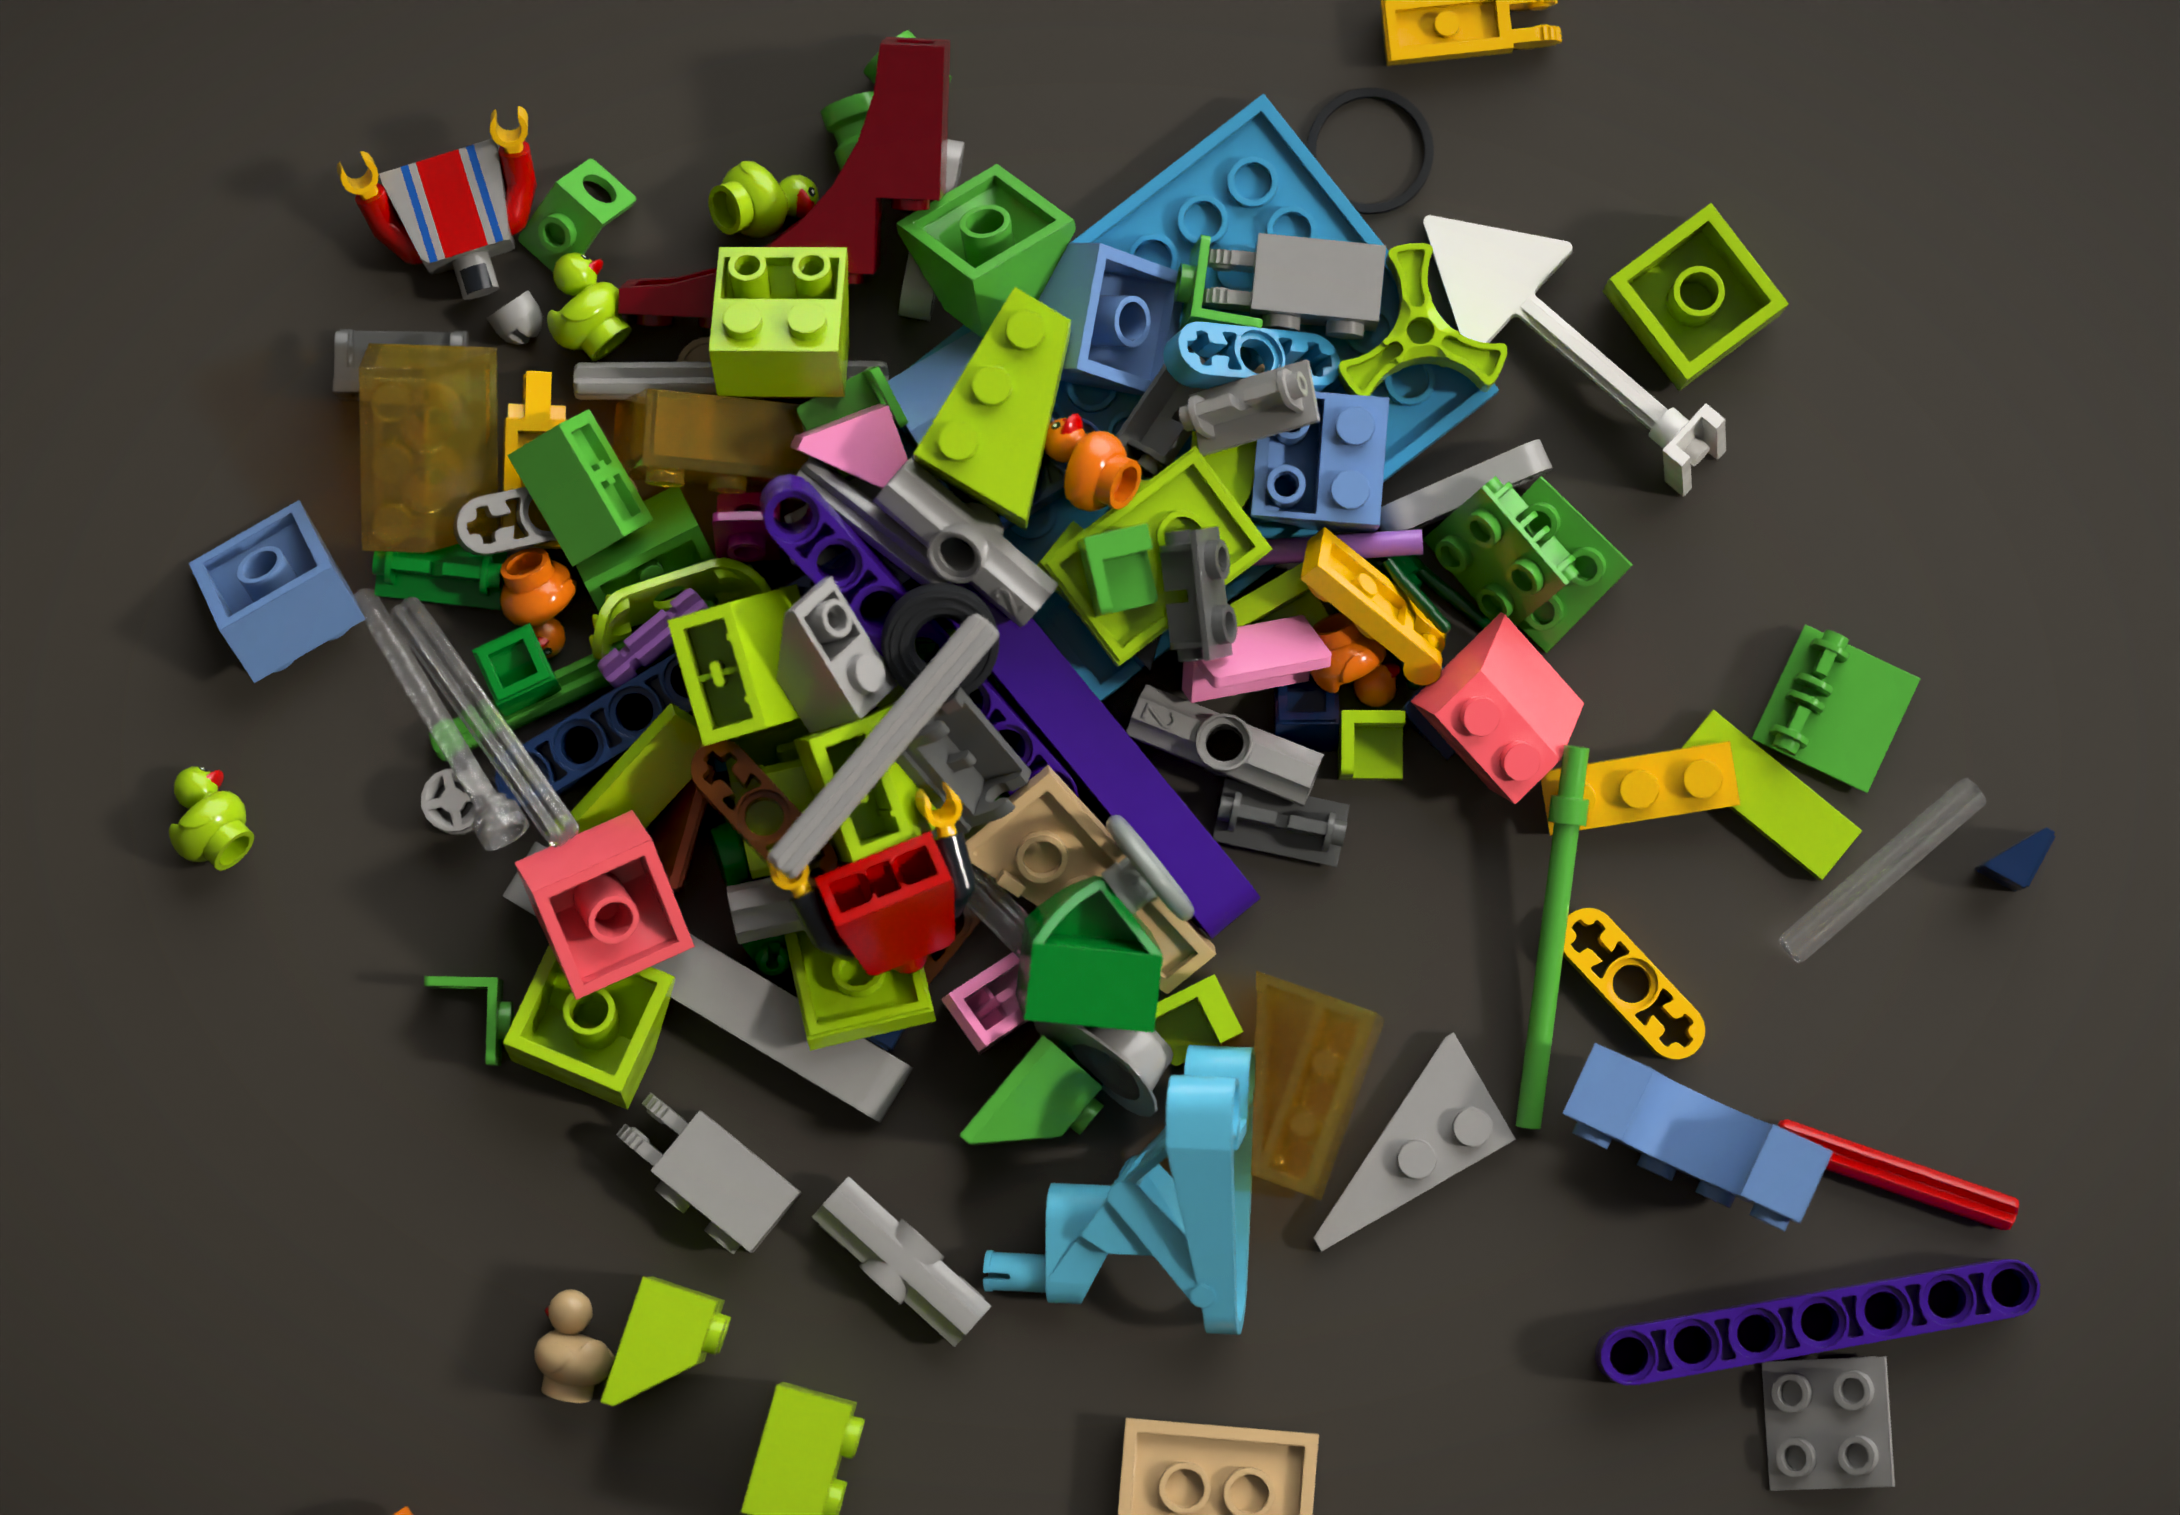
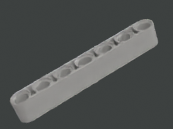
[502,841,913,1123]

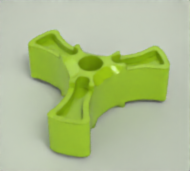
[1337,243,1507,396]

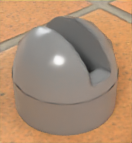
[486,290,543,345]

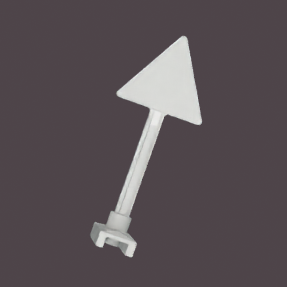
[1423,215,1726,497]

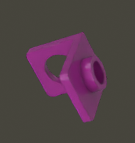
[712,492,781,562]

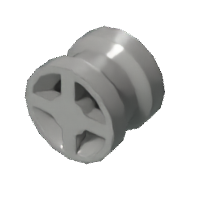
[421,768,489,835]

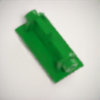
[372,533,508,611]

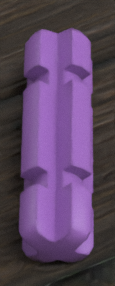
[597,588,709,689]

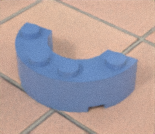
[1562,1043,1833,1231]

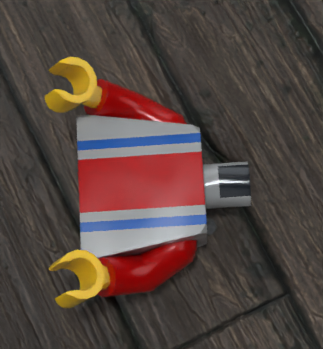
[336,106,537,300]

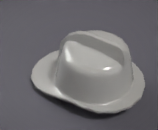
[1033,1021,1173,1117]

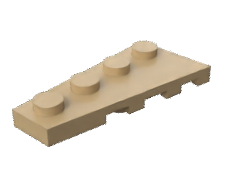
[964,765,1216,994]

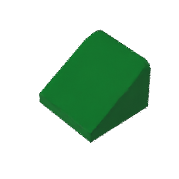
[472,623,562,716]

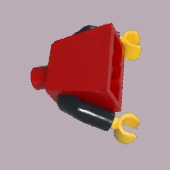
[767,782,976,976]

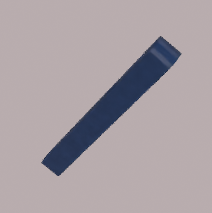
[495,418,1099,809]

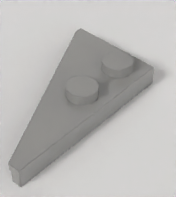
[1313,1032,1516,1252]

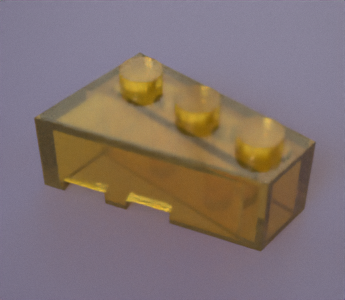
[613,388,830,500]

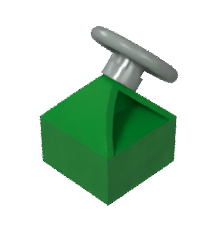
[1016,815,1194,1033]

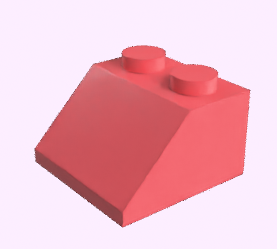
[1410,612,1584,804]
[514,810,695,1000]

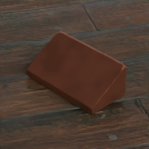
[647,764,716,892]

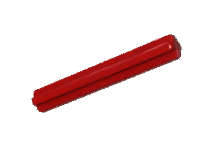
[1777,1119,2019,1230]

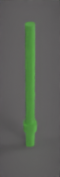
[1515,745,1590,1129]

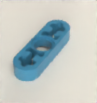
[1163,321,1340,392]

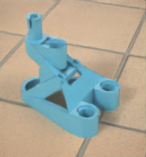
[983,1045,1256,1335]

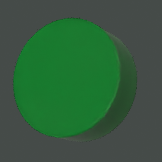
[708,822,751,887]

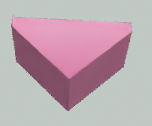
[790,403,908,489]
[941,947,1028,1055]

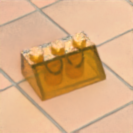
[359,343,498,553]

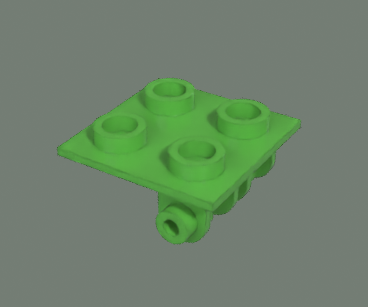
[1423,476,1579,626]
[1515,476,1633,653]
[1751,624,1921,794]

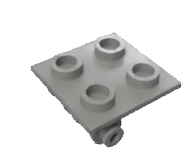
[1762,1356,1895,1491]

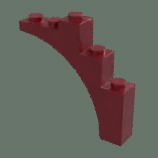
[618,37,950,329]

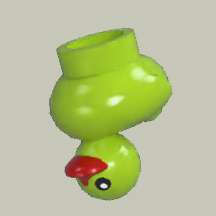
[708,161,819,238]
[547,252,631,361]
[169,766,254,871]

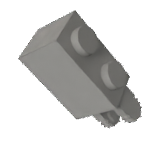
[1202,233,1386,340]
[616,1092,802,1254]

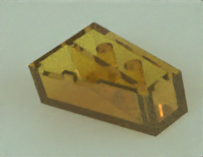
[1251,971,1385,1201]

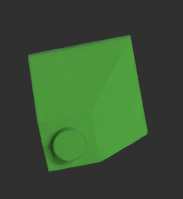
[896,164,1076,339]
[960,1035,1104,1146]

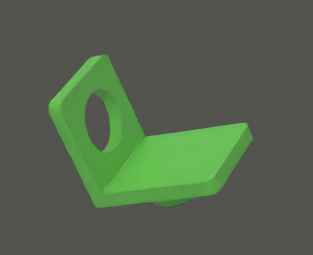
[518,159,636,272]
[1174,235,1263,330]
[796,366,908,431]
[424,976,514,1066]

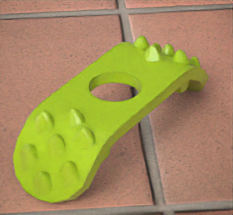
[589,557,771,660]

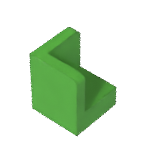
[1077,523,1158,617]

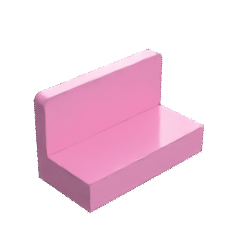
[1182,615,1331,703]

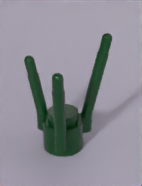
[1366,555,1491,691]

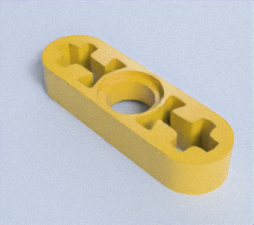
[1563,908,1705,1060]

